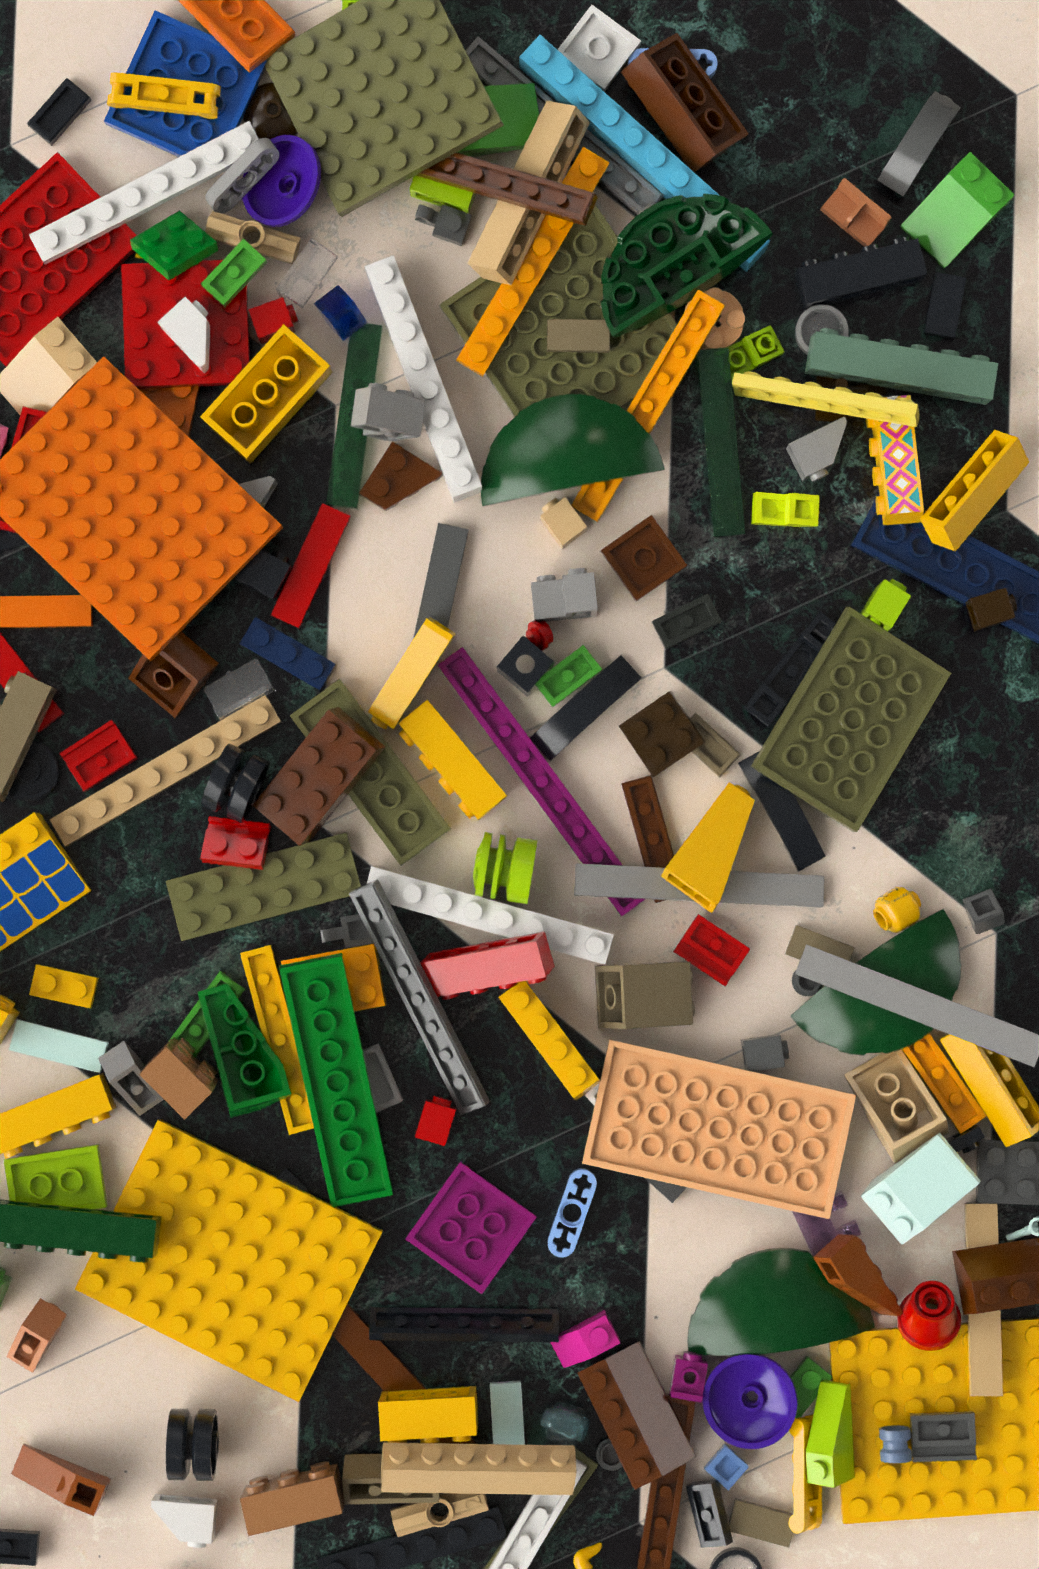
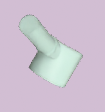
[1006,1215,1039,1242]

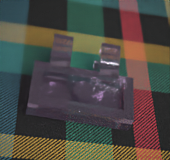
[792,1191,861,1256]

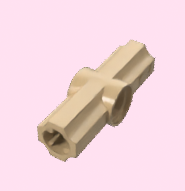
[205,211,301,265]
[390,1493,489,1537]

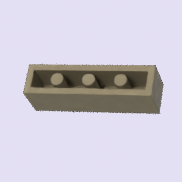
[0,671,57,802]

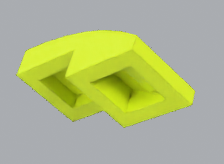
[751,492,819,527]

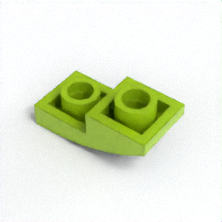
[712,325,785,383]

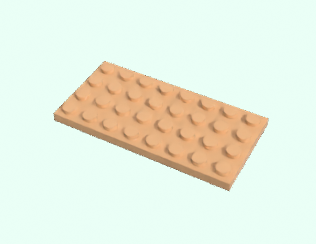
[582,1039,856,1219]

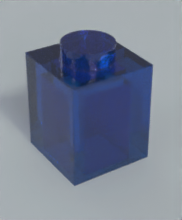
[314,285,368,341]

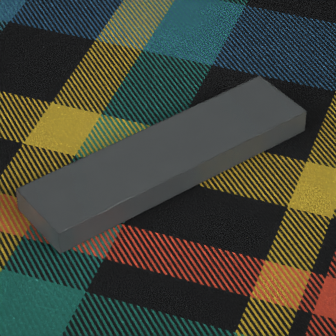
[413,523,469,639]

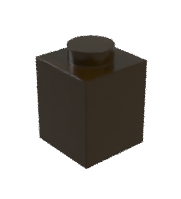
[965,588,1017,632]

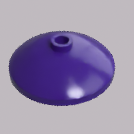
[242,135,321,227]
[702,1354,798,1449]

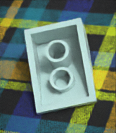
[861,1132,981,1245]

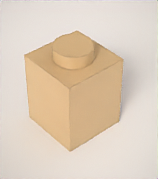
[540,497,587,549]

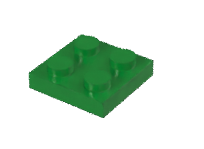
[130,210,218,280]

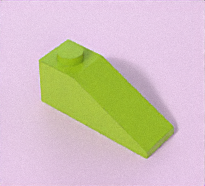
[806,1380,855,1488]

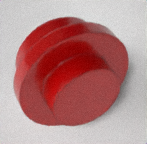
[526,620,553,651]

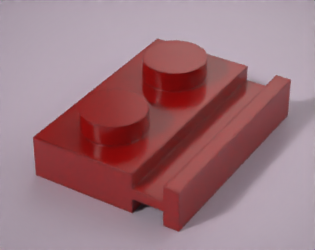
[59,720,138,792]
[200,816,271,870]
[673,914,750,987]

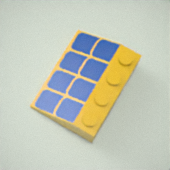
[0,812,91,952]

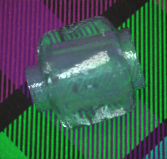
[541,1401,590,1446]

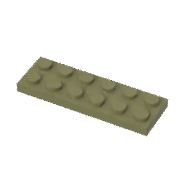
[290,679,451,866]
[166,833,361,941]

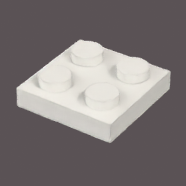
[558,5,641,92]

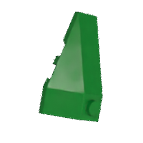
[197,984,291,1118]

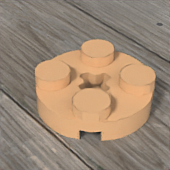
[684,287,745,352]

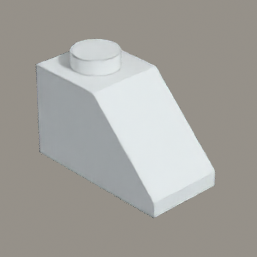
[158,297,210,373]
[151,1494,218,1548]

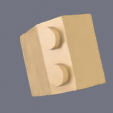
[0,316,97,415]
[844,1050,949,1164]

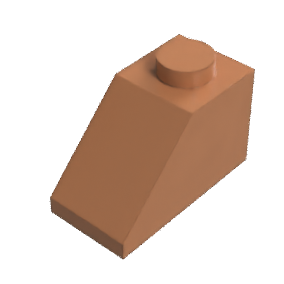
[6,1298,67,1373]

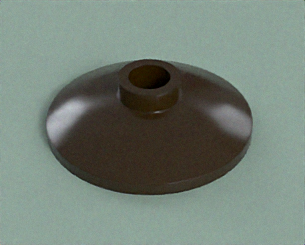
[244,82,298,139]

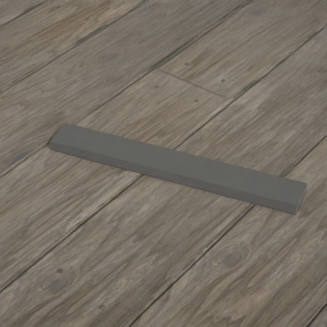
[349,879,490,1115]

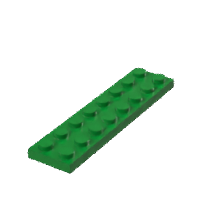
[279,953,393,1207]

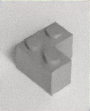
[351,383,425,442]
[531,568,598,622]

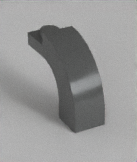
[878,91,961,196]

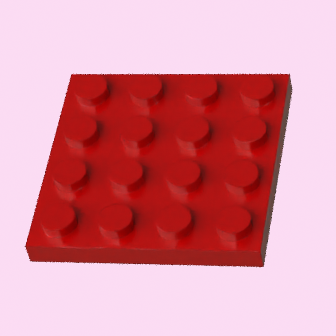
[121,260,250,389]

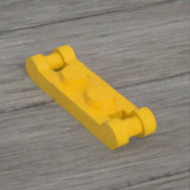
[107,72,221,119]
[788,1414,822,1534]

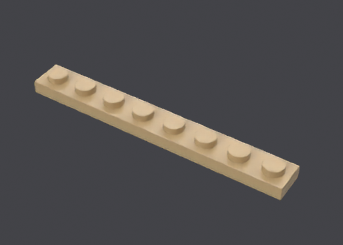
[49,695,282,847]

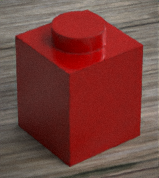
[248,297,298,345]
[415,1096,456,1146]

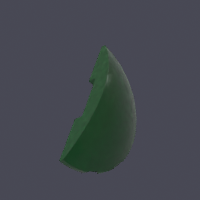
[601,194,773,338]
[481,394,665,506]
[791,909,962,1056]
[687,1248,875,1356]

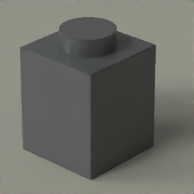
[741,1034,789,1072]

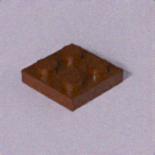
[600,515,687,602]

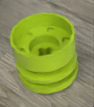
[473,832,538,904]

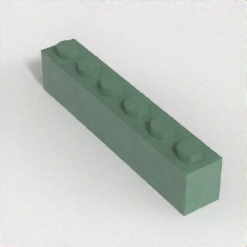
[805,328,998,405]

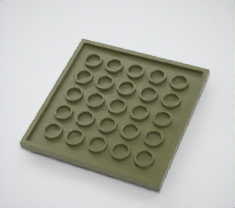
[265,0,504,217]
[440,204,698,417]

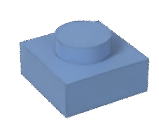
[704,1444,749,1491]

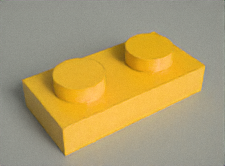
[29,964,99,1008]

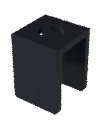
[497,636,554,697]

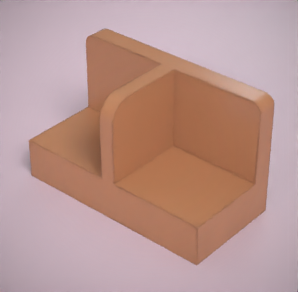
[820,178,891,247]

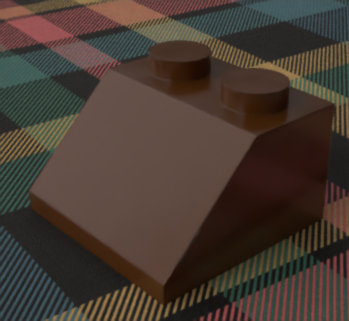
[128,632,219,718]

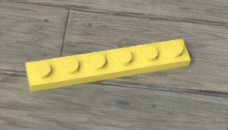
[732,371,920,427]

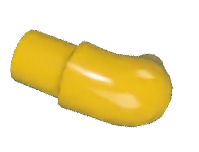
[574,1542,603,1569]

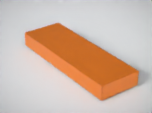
[0,595,93,628]

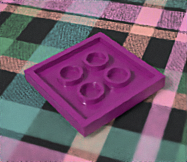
[405,1161,537,1294]

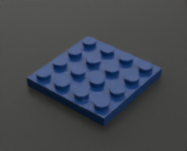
[104,10,267,157]

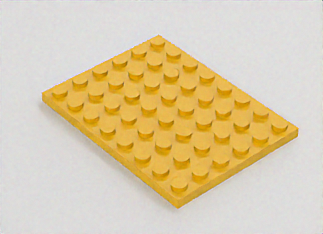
[75,1119,383,1402]
[829,1317,1039,1524]

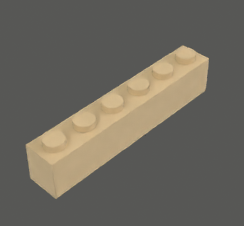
[467,101,590,285]
[381,1442,577,1495]

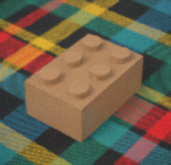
[139,1037,218,1120]
[240,1461,345,1536]

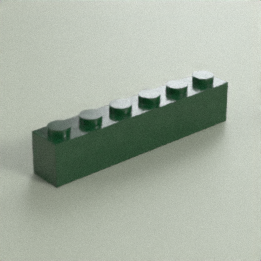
[0,1199,162,1262]

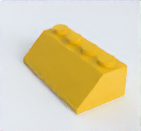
[200,324,333,464]

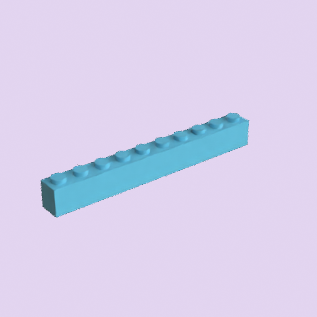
[519,35,770,272]

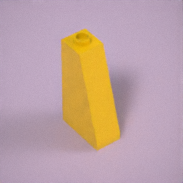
[368,617,456,730]
[661,782,755,913]

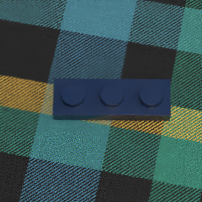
[240,617,336,691]

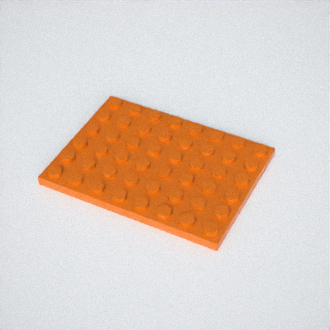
[0,356,283,661]

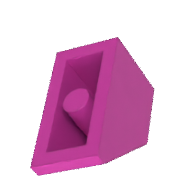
[550,1310,620,1368]

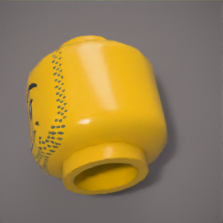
[873,887,921,933]

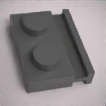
[910,1411,977,1462]

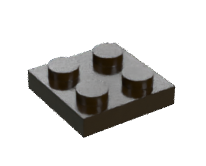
[619,691,705,777]

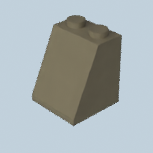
[595,962,695,1029]

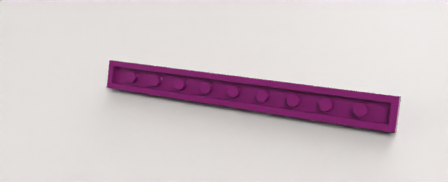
[437,647,645,917]

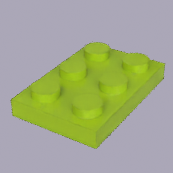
[4,1144,108,1209]

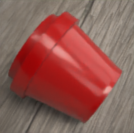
[897,1281,961,1351]

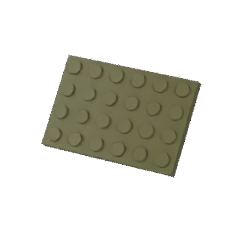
[751,607,951,832]

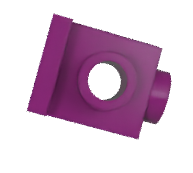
[669,1351,708,1403]

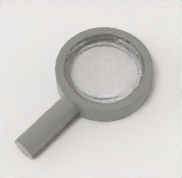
[795,305,848,355]

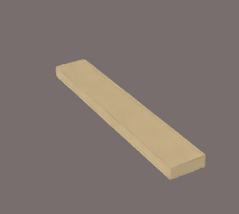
[964,1204,1003,1396]

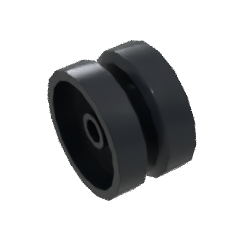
[201,743,270,823]
[166,1409,219,1481]

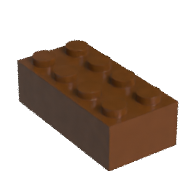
[253,707,385,846]

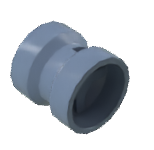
[879,1425,912,1463]

